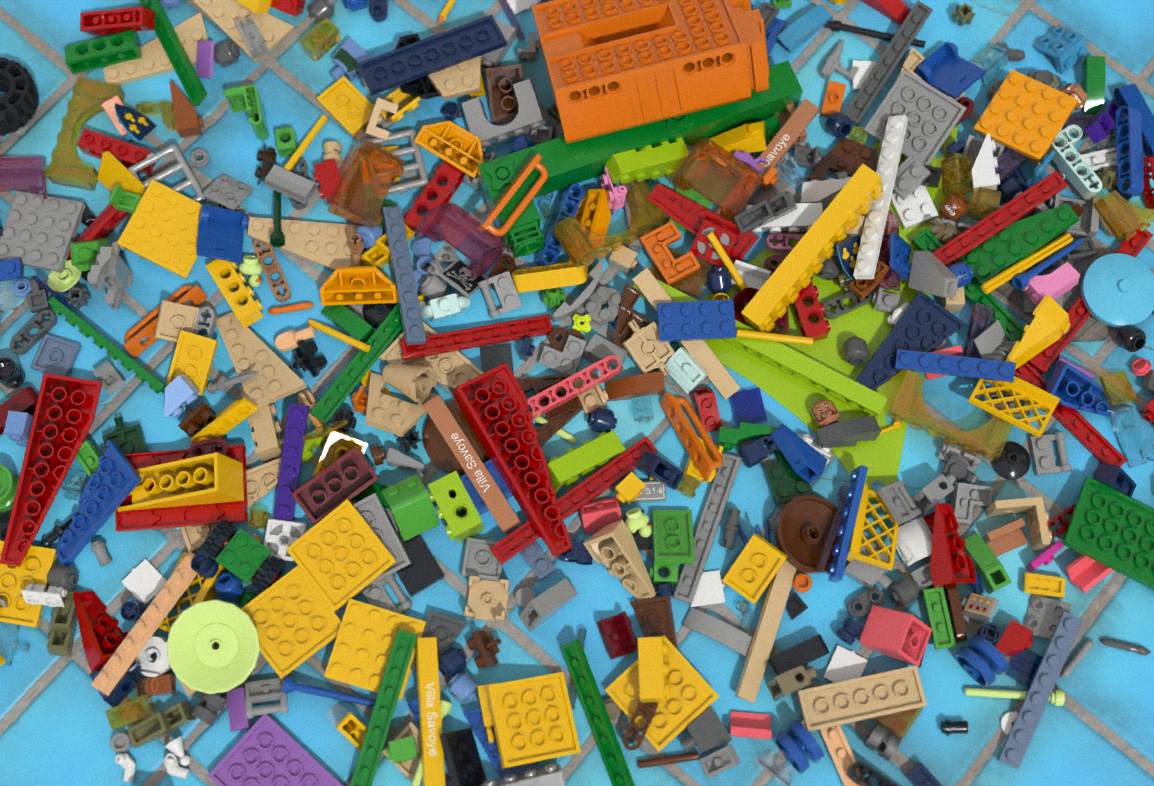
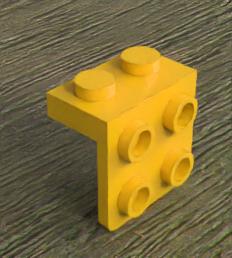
[380,87,421,124]

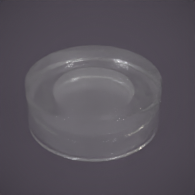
[327,705,348,726]

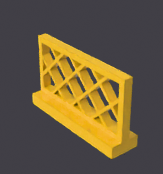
[968,376,1060,438]
[847,484,899,571]
[158,552,228,633]

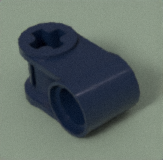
[738,436,777,468]
[557,541,593,565]

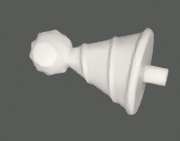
[165,736,191,766]

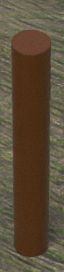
[638,751,700,769]

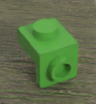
[109,185,142,214]

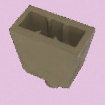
[766,665,817,702]

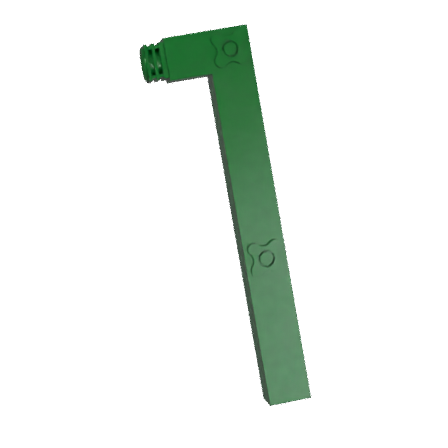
[478,60,803,258]

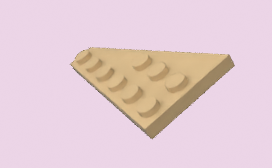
[191,0,295,64]
[103,12,209,88]
[216,312,307,409]

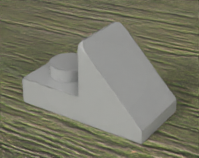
[699,744,740,779]

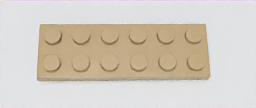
[797,665,927,732]

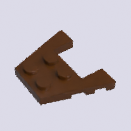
[806,138,877,182]
[612,284,651,351]
[517,374,583,447]

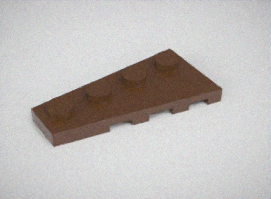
[630,596,679,651]

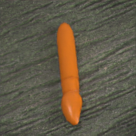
[268,302,314,315]

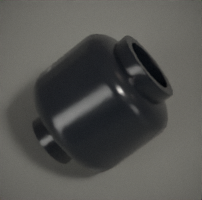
[1116,324,1146,352]

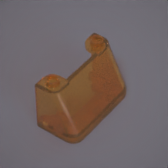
[672,138,764,223]
[327,140,405,228]

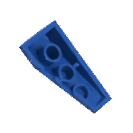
[1045,362,1125,419]

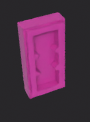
[1026,540,1065,572]

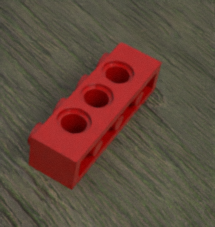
[80,7,155,36]
[77,128,156,176]
[404,161,464,237]
[791,276,830,342]

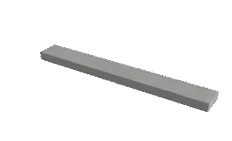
[673,452,742,605]

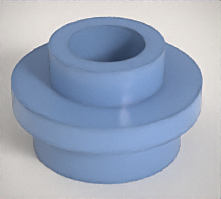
[13,279,32,297]

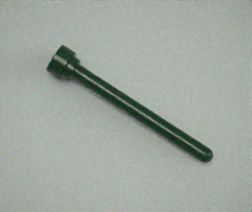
[270,190,285,248]

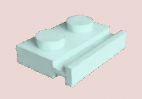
[665,347,708,394]

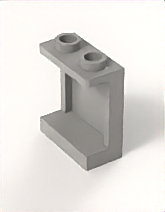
[1048,192,1101,239]

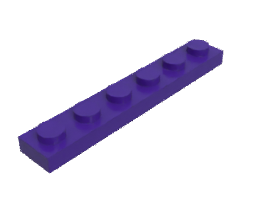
[273,403,310,522]

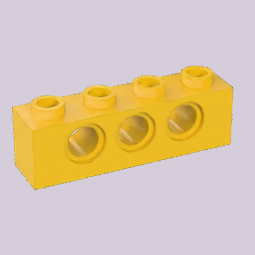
[205,259,264,329]

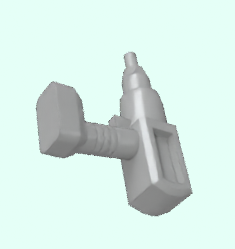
[819,39,859,82]

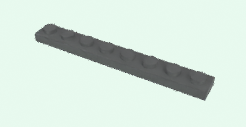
[843,1,933,126]

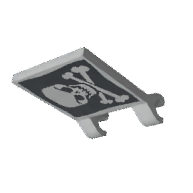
[427,248,486,297]

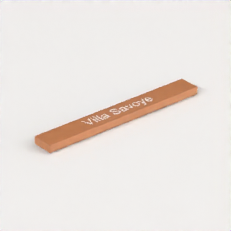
[715,98,820,222]
[423,395,520,533]

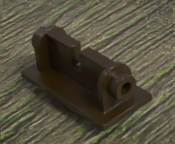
[255,144,277,185]

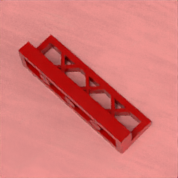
[68,204,129,259]

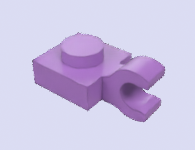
[733,151,767,173]

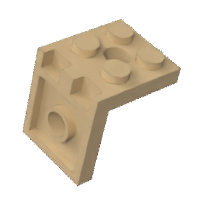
[986,497,1052,552]

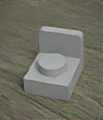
[871,287,900,314]

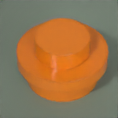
[792,573,812,593]

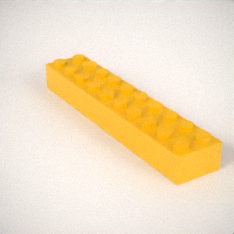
[741,164,883,333]

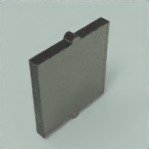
[480,344,514,375]

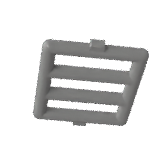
[362,129,429,197]
[128,144,206,203]

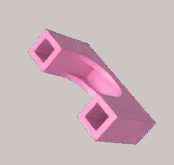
[1021,262,1080,304]

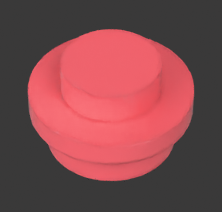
[1132,358,1152,376]

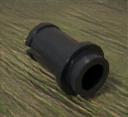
[81,203,96,226]
[941,719,968,736]

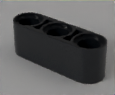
[769,634,830,676]

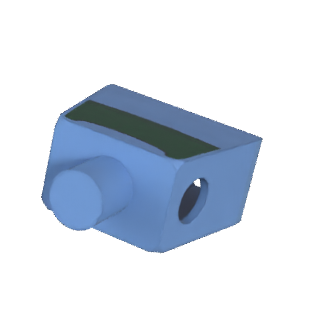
[330,37,372,82]

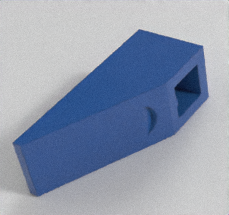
[771,424,828,484]

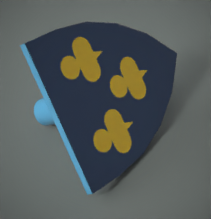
[114,104,156,142]
[833,234,861,281]

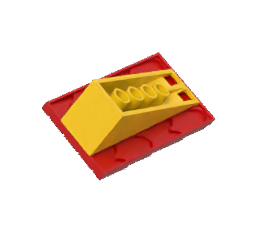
[115,445,248,532]

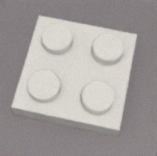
[890,185,939,230]

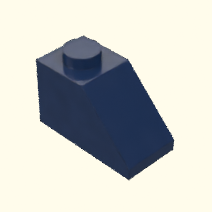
[636,451,684,490]
[1092,463,1136,498]

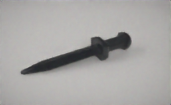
[41,518,72,548]

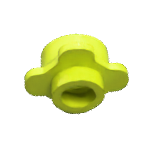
[572,314,591,333]

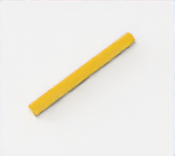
[284,115,328,171]
[706,231,748,290]
[308,319,370,352]
[736,329,813,345]

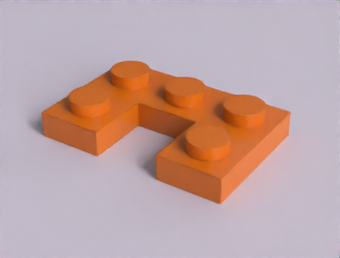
[640,221,701,286]

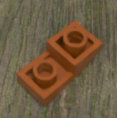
[849,259,889,300]

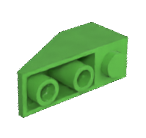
[963,533,1012,595]

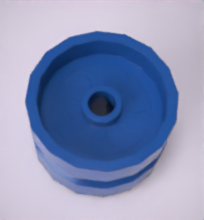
[955,635,1008,687]
[773,720,824,774]

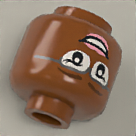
[940,193,969,221]

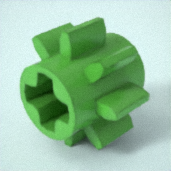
[542,287,566,309]

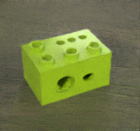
[428,471,485,544]

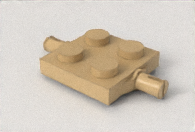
[622,319,675,377]

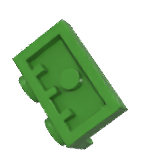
[70,238,110,271]

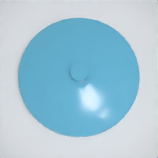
[1081,253,1154,328]

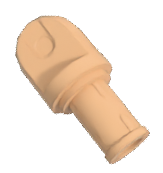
[274,326,316,352]
[297,390,327,429]

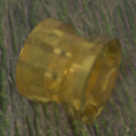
[677,475,701,498]
[247,510,270,530]

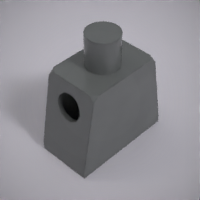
[680,706,732,753]

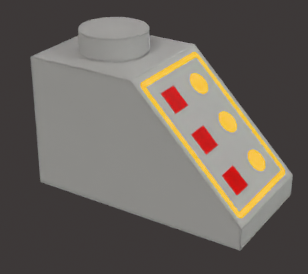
[960,593,999,624]

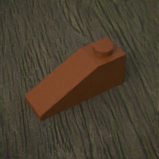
[170,81,204,138]

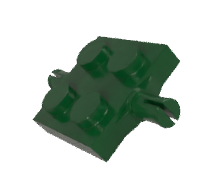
[102,417,148,454]
[764,450,813,505]

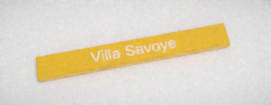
[415,637,445,786]

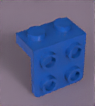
[885,233,911,283]

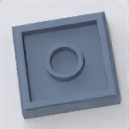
[30,333,82,377]

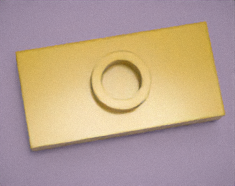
[1022,572,1066,598]

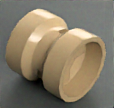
[323,141,342,165]

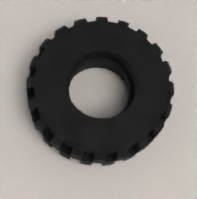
[0,57,39,136]

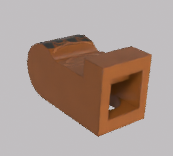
[137,674,177,697]

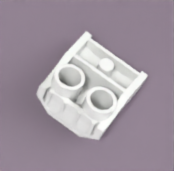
[889,516,933,567]

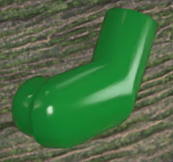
[238,591,256,609]

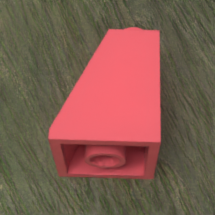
[859,606,932,667]

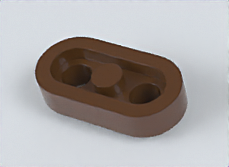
[488,255,516,291]
[370,443,386,466]

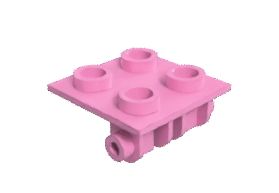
[600,166,627,216]

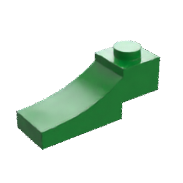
[717,422,778,451]

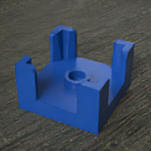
[460,460,513,515]

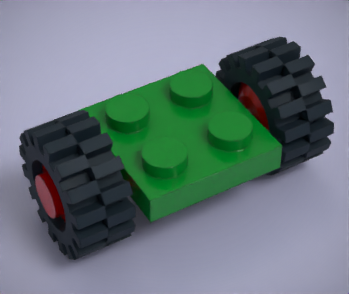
[202,519,286,592]

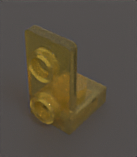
[136,101,176,131]

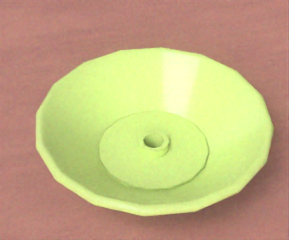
[166,600,260,694]

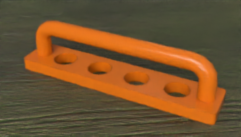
[477,153,548,236]
[124,285,208,358]
[660,392,723,478]

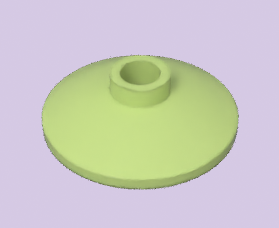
[47,260,82,292]

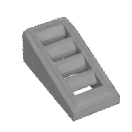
[386,447,426,474]

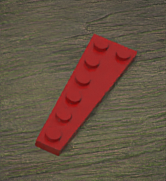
[647,183,759,264]

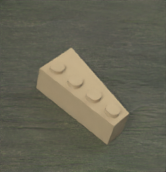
[241,386,284,463]

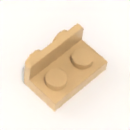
[575,372,609,415]

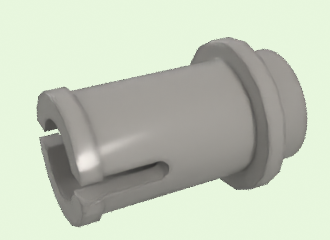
[91,540,112,567]

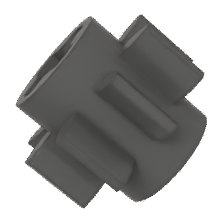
[65,285,91,310]

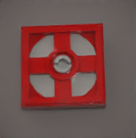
[688,218,739,266]

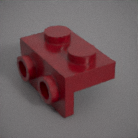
[597,612,638,660]

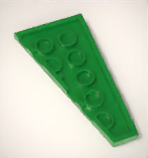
[960,204,1080,285]

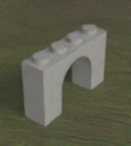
[461,78,546,149]
[480,764,565,786]

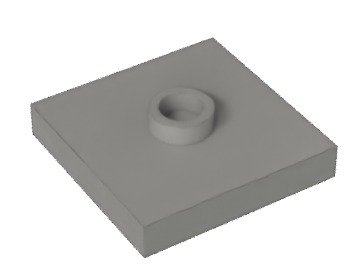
[461,537,503,582]

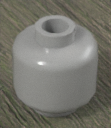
[419,274,447,300]

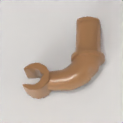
[349,233,364,267]

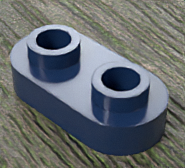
[369,0,388,22]

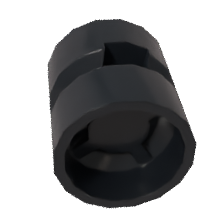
[0,357,26,389]

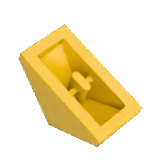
[335,712,368,751]

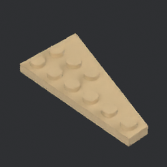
[248,217,360,270]
[379,322,484,390]
[180,457,282,553]

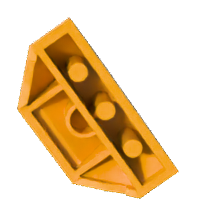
[414,121,484,179]
[564,189,611,258]
[320,266,398,306]

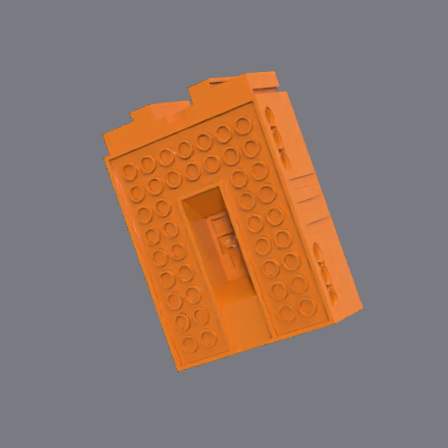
[531,0,770,144]

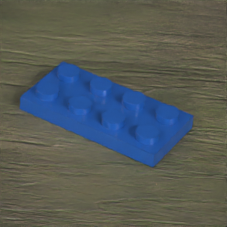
[657,299,736,342]

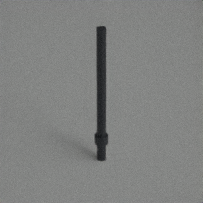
[823,20,926,48]

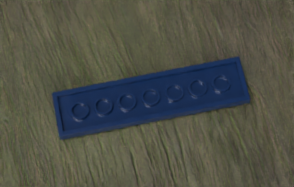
[356,15,507,96]

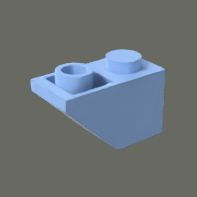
[164,374,201,418]

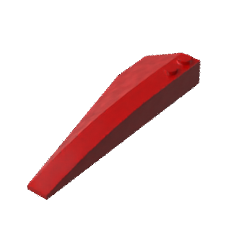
[452,363,572,557]
[0,373,102,567]

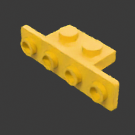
[191,398,258,443]

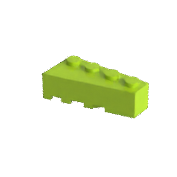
[605,137,691,184]

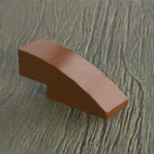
[605,371,665,402]

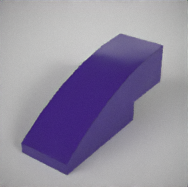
[1084,99,1119,144]

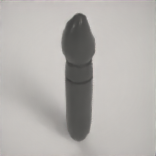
[1101,638,1151,655]

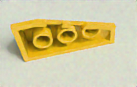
[693,120,767,162]
[1006,294,1070,370]
[312,427,368,476]

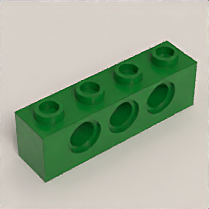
[64,30,142,74]

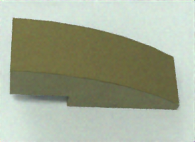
[47,591,78,656]
[127,701,196,748]

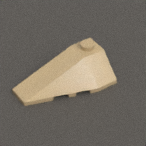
[583,520,656,600]

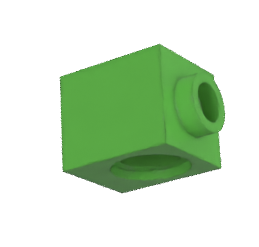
[275,127,298,157]
[649,564,678,585]
[386,736,419,764]

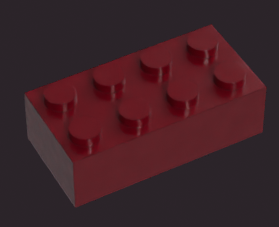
[291,445,379,525]

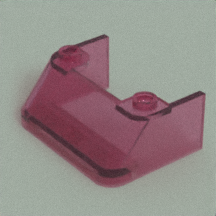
[0,156,48,199]
[414,203,508,279]

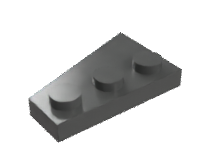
[410,610,468,671]

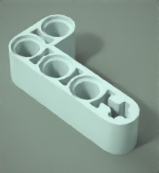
[1047,125,1102,200]

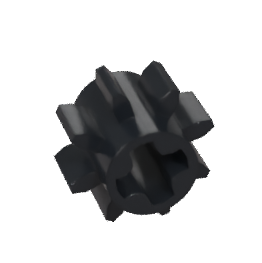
[332,409,357,432]
[396,428,422,452]

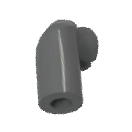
[998,43,1025,61]

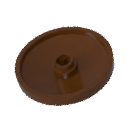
[423,400,490,476]
[774,495,843,574]

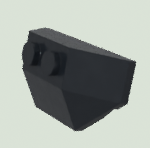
[394,33,441,100]

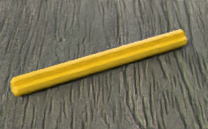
[981,233,1073,294]

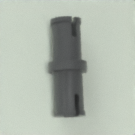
[721,508,741,549]

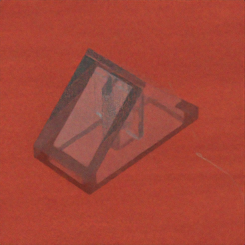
[775,152,807,191]

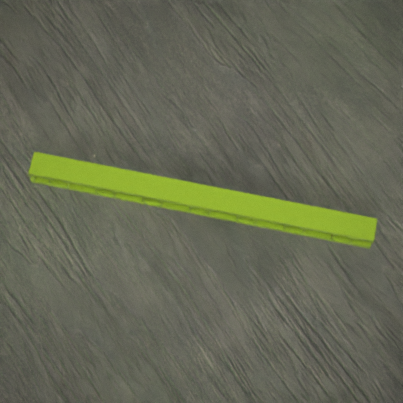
[632,271,888,420]

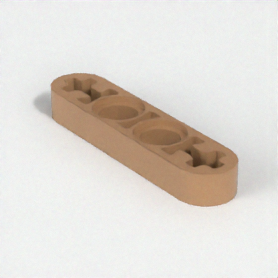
[253,240,292,303]

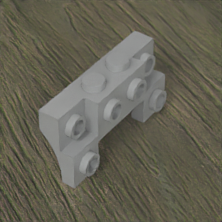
[87,246,133,309]

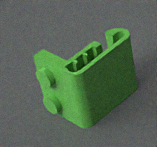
[224,85,269,140]
[381,474,440,542]

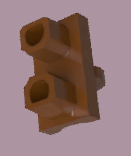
[178,401,216,437]
[466,630,502,668]

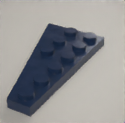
[855,290,966,391]

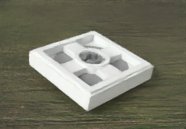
[264,519,308,563]

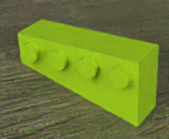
[547,430,626,495]

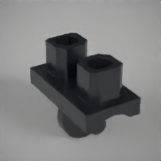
[293,340,327,378]

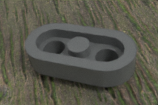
[847,587,885,619]

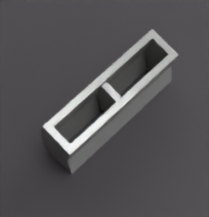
[265,164,317,204]

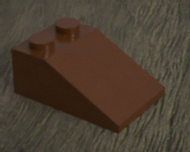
[485,64,524,124]

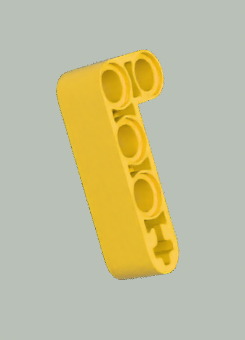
[512,257,589,293]

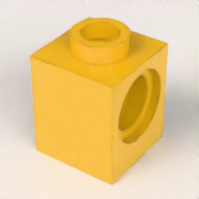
[615,472,646,505]

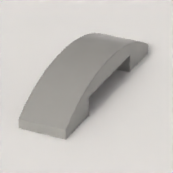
[551,260,603,323]
[682,607,753,658]

